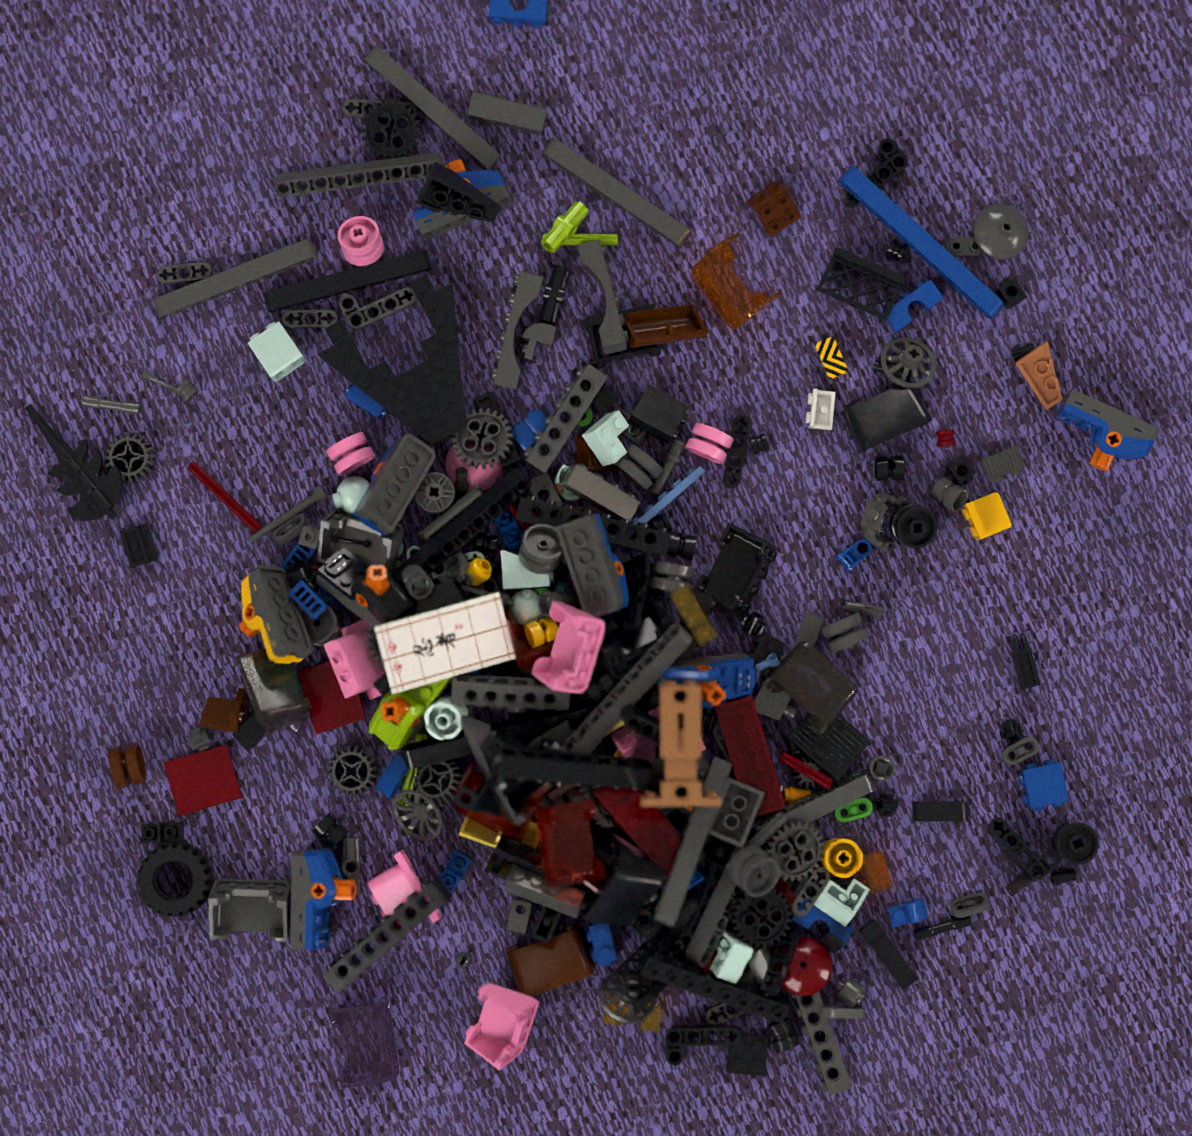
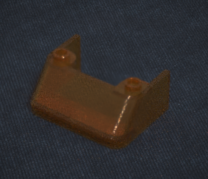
[691,232,783,329]

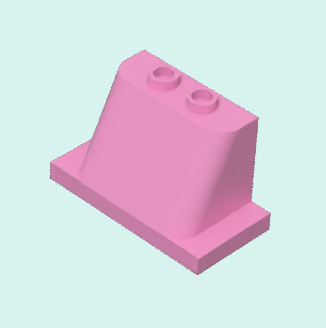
[323,620,386,700]
[367,849,442,926]

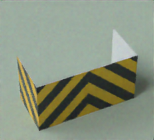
[813,336,849,381]

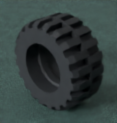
[136,842,214,917]

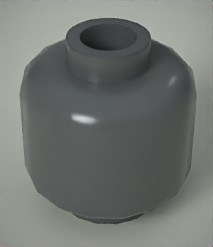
[836,978,866,1008]

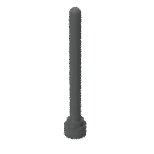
[247,485,329,543]

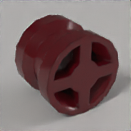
[935,430,956,447]

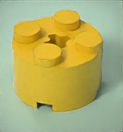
[820,837,863,878]

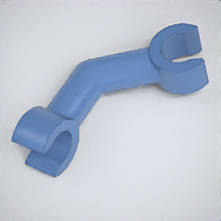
[754,653,780,690]

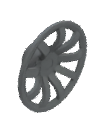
[880,337,936,388]
[392,790,443,841]
[599,970,657,1024]

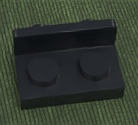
[748,632,785,677]

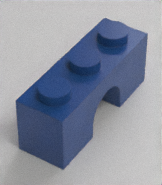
[489,0,548,28]
[883,280,944,333]
[791,900,854,949]

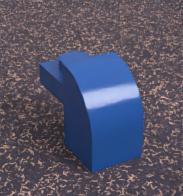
[887,897,928,927]

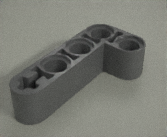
[339,287,417,331]

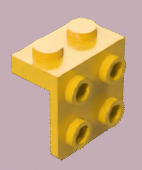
[962,492,1011,541]

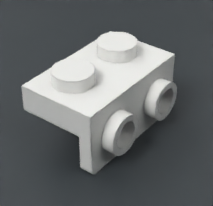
[806,388,835,430]

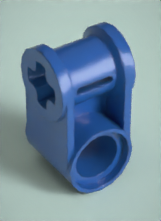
[835,539,872,573]

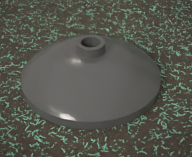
[973,204,1029,260]

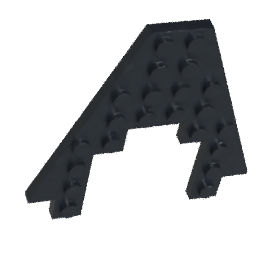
[318,275,466,446]

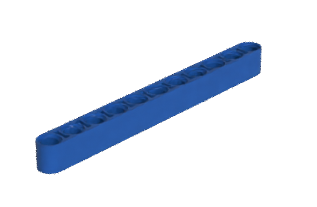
[838,166,1005,320]

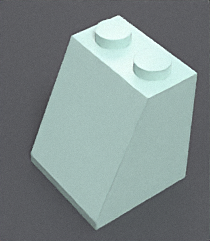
[248,322,307,383]
[501,550,554,591]

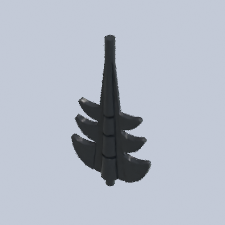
[25,404,124,521]

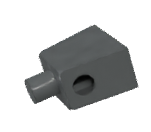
[754,678,798,720]
[506,896,532,936]

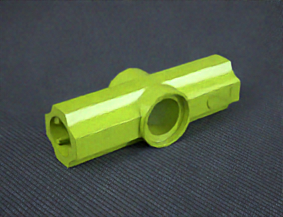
[541,202,588,253]

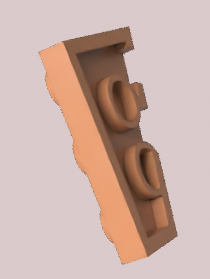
[1014,341,1063,410]

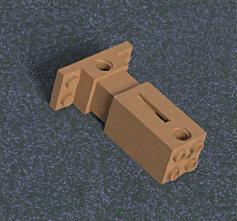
[640,680,722,807]

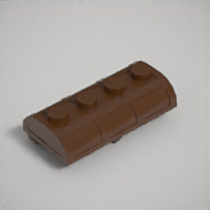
[623,304,708,348]

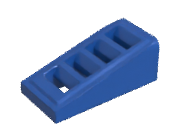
[280,541,318,571]
[288,579,329,620]

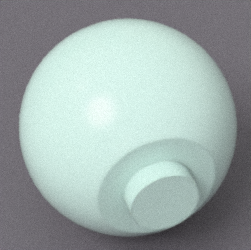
[332,476,370,514]
[508,589,545,630]

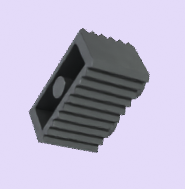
[979,445,1026,483]

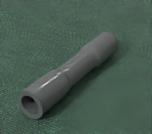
[81,395,141,415]

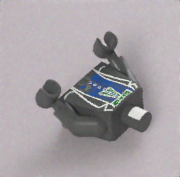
[860,493,908,553]

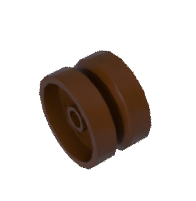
[108,742,147,789]

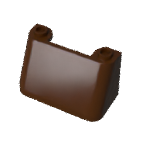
[506,924,594,996]

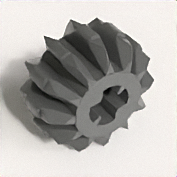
[792,757,825,789]

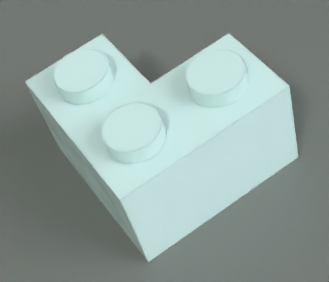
[582,410,629,466]
[814,879,870,926]
[710,929,753,984]

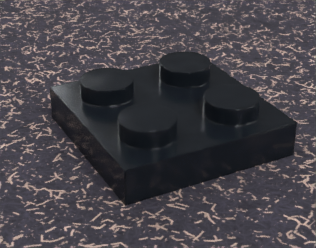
[726,1033,768,1076]

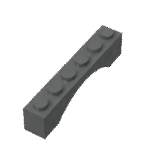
[577,240,629,355]
[492,271,544,389]

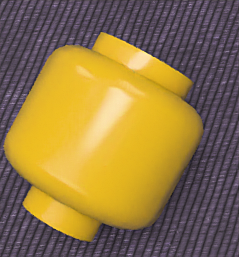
[466,558,492,586]

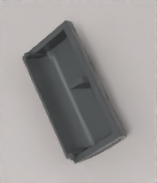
[418,484,485,543]

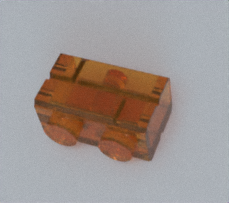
[859,849,893,894]

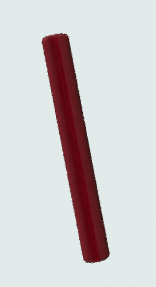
[187,462,261,532]

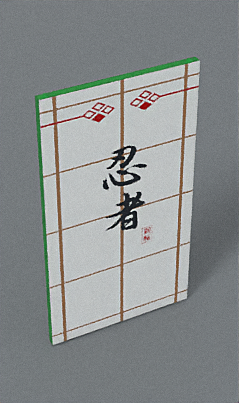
[374,591,516,694]

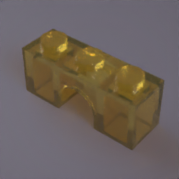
[670,583,717,646]
[602,995,663,1032]

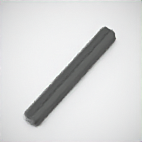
[726,812,787,868]

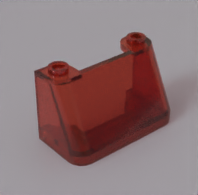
[535,800,605,886]

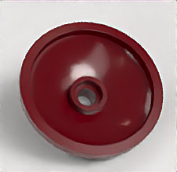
[774,937,832,996]

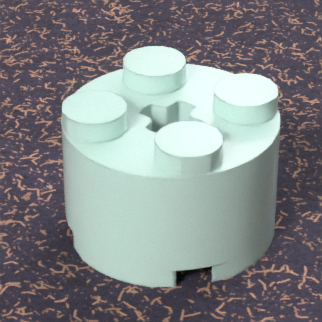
[424,695,469,740]

